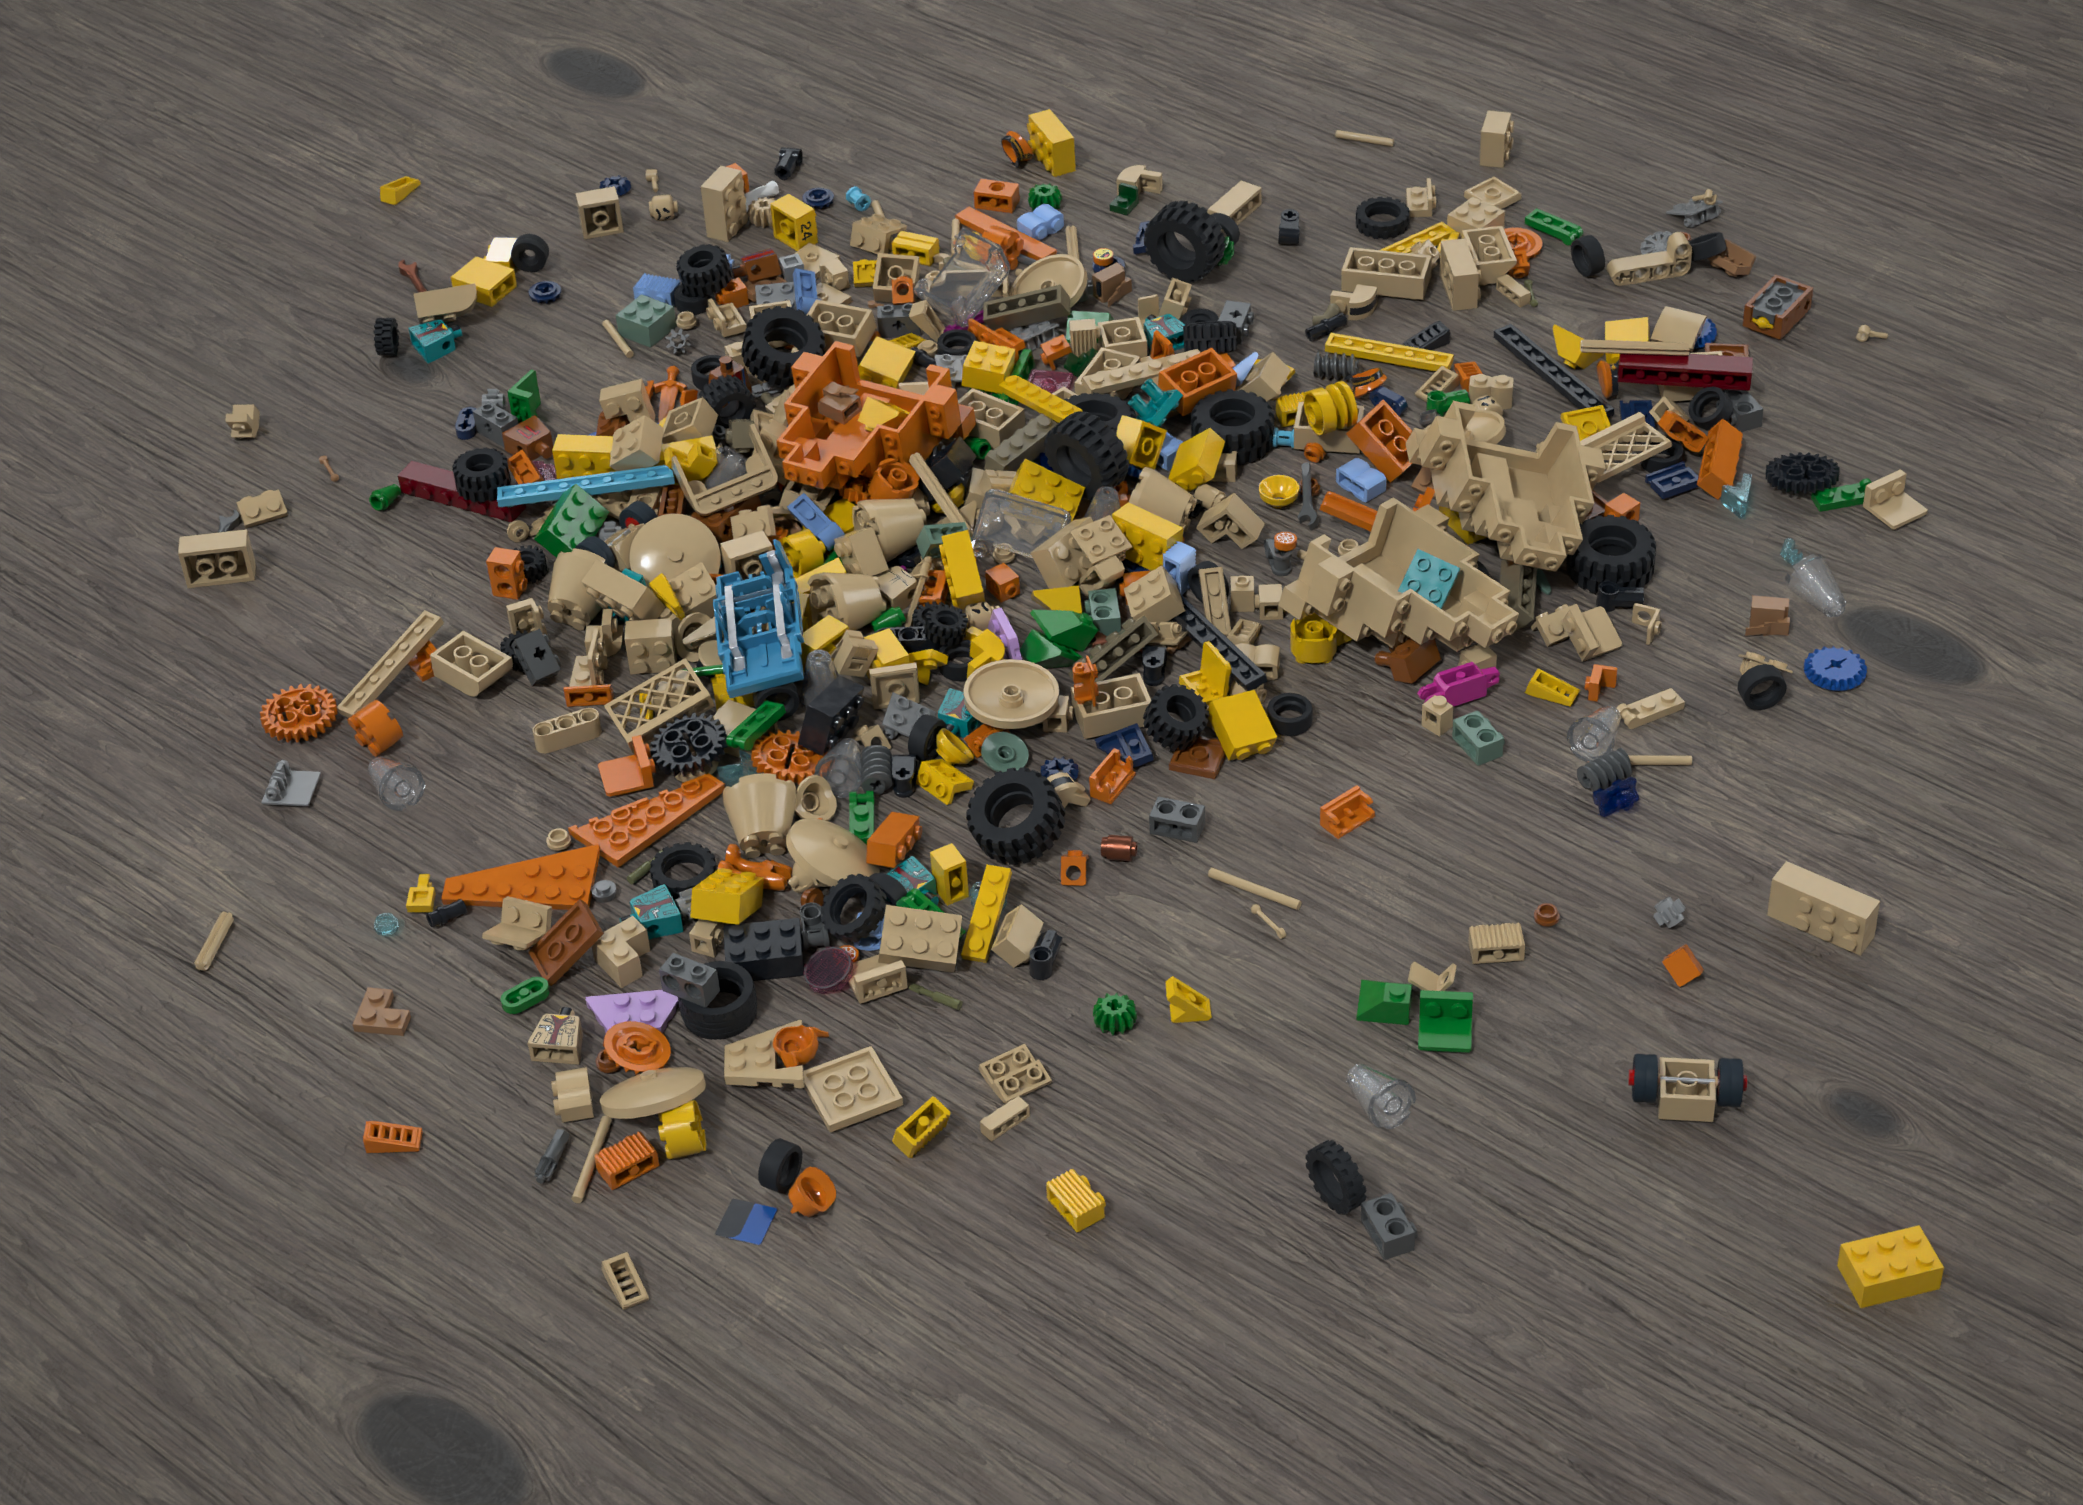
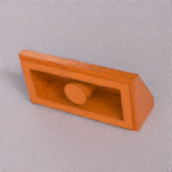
[564,684,614,707]

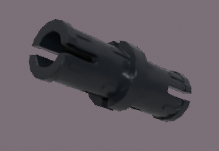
[1305,312,1347,341]

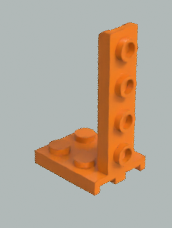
[1319,487,1435,532]

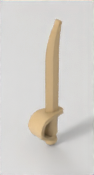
[905,556,933,627]

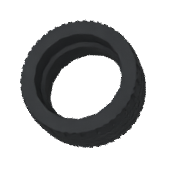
[678,961,757,1040]

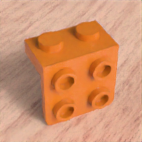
[598,735,656,797]

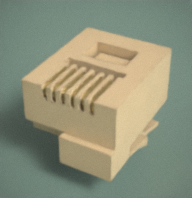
[830,630,878,677]

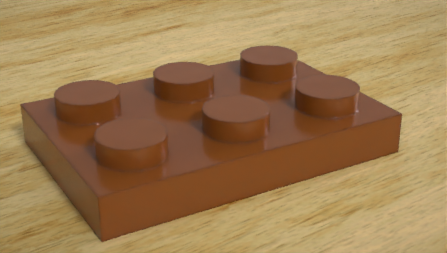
[528,899,604,986]

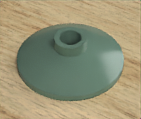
[981,732,1029,773]

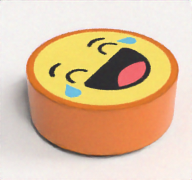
[1093,248,1114,266]

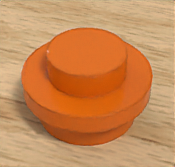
[1304,443,1325,463]

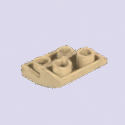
[1651,306,1707,352]
[978,1044,1052,1104]

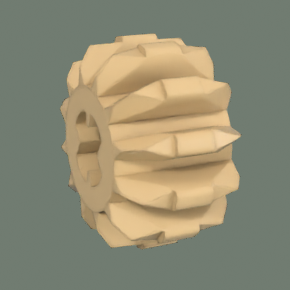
[748,197,776,228]

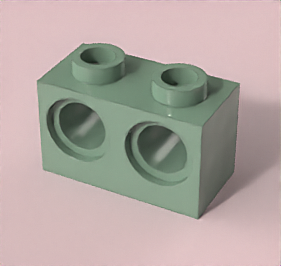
[916,522,972,560]
[1084,588,1121,636]
[1452,710,1505,766]

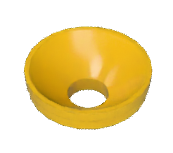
[1259,475,1299,508]
[929,483,965,514]
[936,728,974,765]

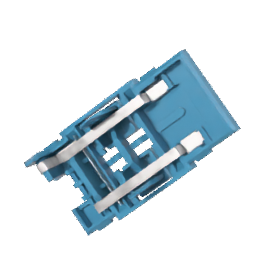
[713,539,804,698]

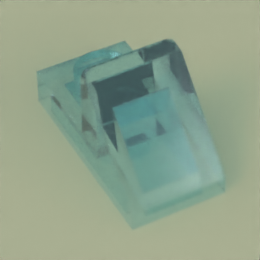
[1721,473,1752,519]
[717,750,764,787]

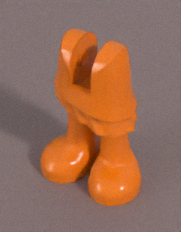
[717,844,793,891]

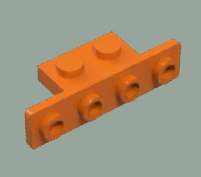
[968,318,1026,364]

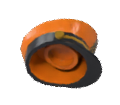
[1001,131,1033,168]
[1597,360,1619,399]
[1345,368,1387,398]

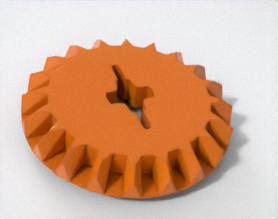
[1504,228,1542,261]
[603,1021,671,1075]

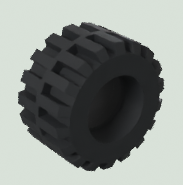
[676,244,732,297]
[1183,321,1237,354]
[697,375,756,429]
[452,447,511,502]
[1143,684,1209,750]

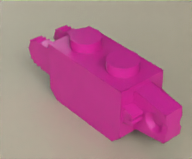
[1417,662,1500,707]

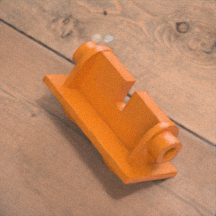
[1072,655,1099,707]
[963,724,1010,758]

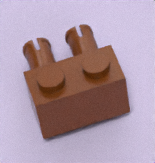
[1375,637,1441,683]

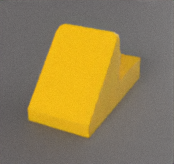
[908,649,948,685]
[1165,976,1212,1023]

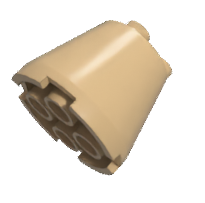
[1129,467,1197,534]
[852,498,926,563]
[547,549,605,630]
[808,572,886,631]
[723,773,796,858]

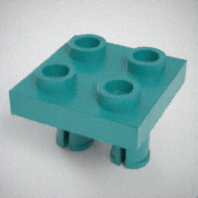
[1128,378,1183,427]
[1398,549,1461,609]

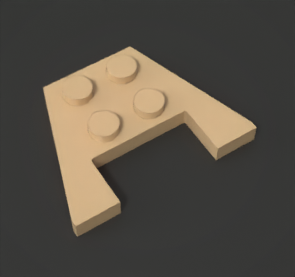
[724,1020,805,1088]

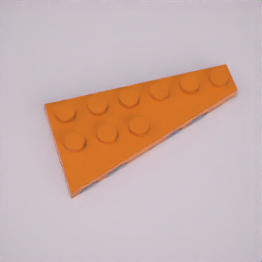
[568,773,725,868]
[441,844,601,910]

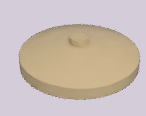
[1009,254,1088,322]
[1424,410,1506,444]
[629,514,721,591]
[964,659,1059,729]
[786,818,880,887]
[600,1067,706,1119]

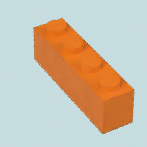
[1697,419,1743,500]

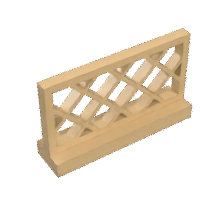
[1580,412,1672,483]
[604,658,715,754]

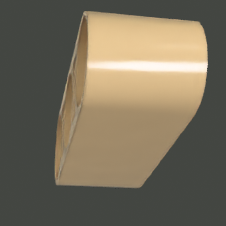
[532,708,602,754]

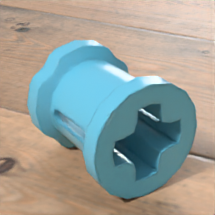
[846,186,871,211]
[1273,428,1294,449]

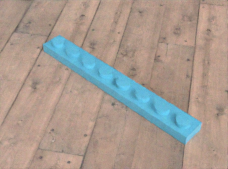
[497,465,675,507]

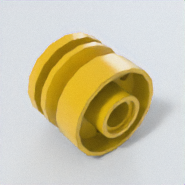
[1304,381,1358,436]

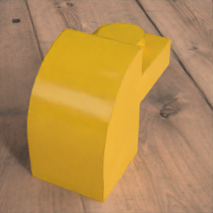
[664,441,717,482]
[967,629,1005,678]

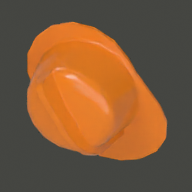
[788,1167,836,1217]

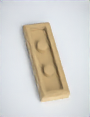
[1199,567,1231,637]

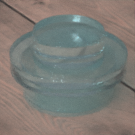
[374,913,399,936]

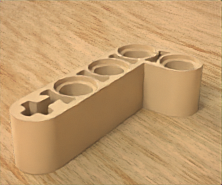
[1606,232,1692,286]

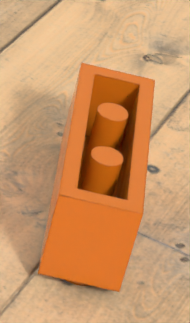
[866,812,922,868]

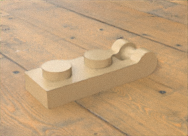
[1615,688,1685,729]

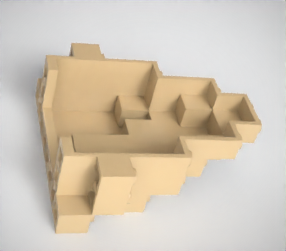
[1406,401,1606,572]
[1278,497,1519,652]

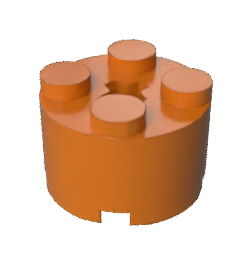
[978,225,1024,271]
[868,458,919,499]
[347,700,403,757]

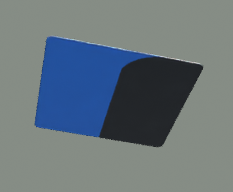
[715,1199,777,1245]

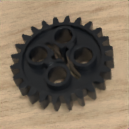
[1765,452,1840,494]
[650,713,728,777]

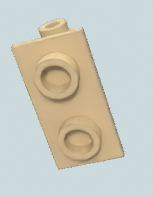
[1146,622,1187,647]

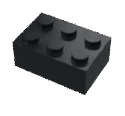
[918,436,976,502]
[798,675,864,756]
[724,918,805,981]

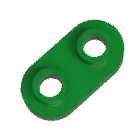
[501,977,550,1014]

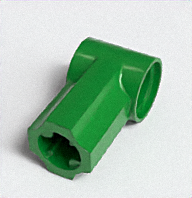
[1426,389,1470,417]

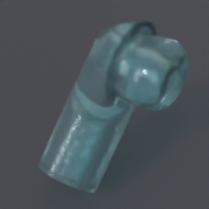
[1780,538,1803,565]

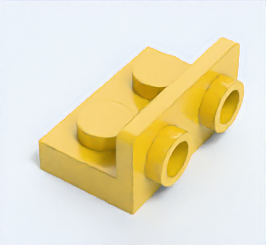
[853,259,877,287]
[916,759,974,805]

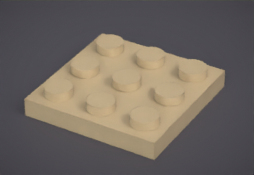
[804,1046,903,1133]

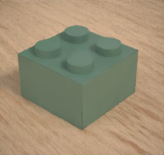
[616,294,677,348]

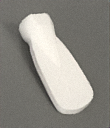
[744,181,779,212]

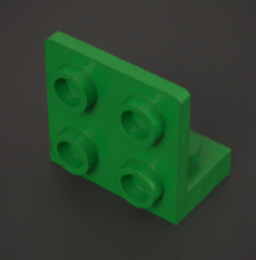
[507,369,541,424]
[1418,990,1473,1053]

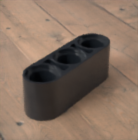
[876,626,943,653]

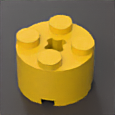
[779,529,826,579]
[1290,613,1337,664]
[658,1100,706,1160]

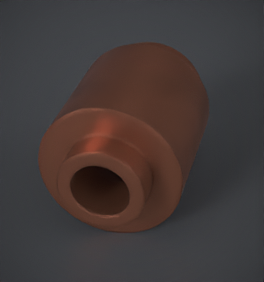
[1101,835,1138,861]

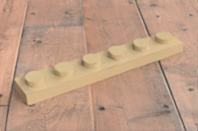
[1082,349,1200,394]
[337,610,444,718]

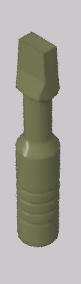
[627,850,662,885]
[909,984,963,1011]

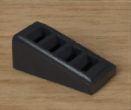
[1403,321,1450,350]

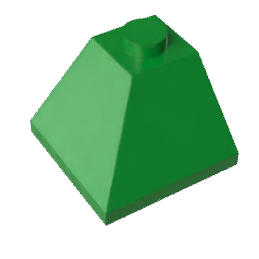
[1030,610,1098,652]
[1020,629,1082,669]
[1356,980,1413,1025]

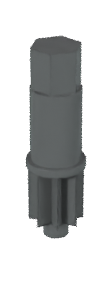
[534,1130,570,1184]

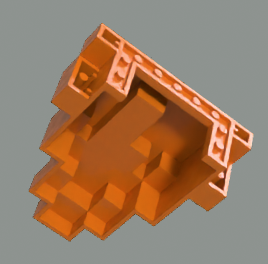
[776,341,976,490]

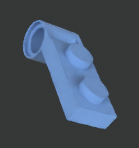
[793,268,821,315]
[787,493,845,551]

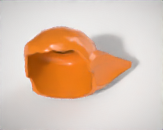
[773,1025,829,1068]

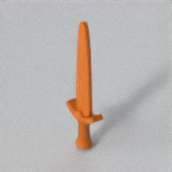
[653,366,687,423]

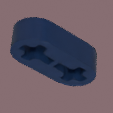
[1369,386,1408,416]
[455,407,476,440]

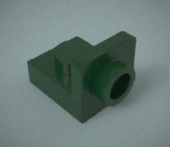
[1109,183,1139,216]
[1063,347,1098,378]

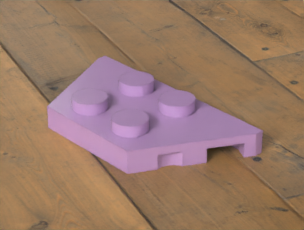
[988,608,1022,660]
[586,990,679,1033]

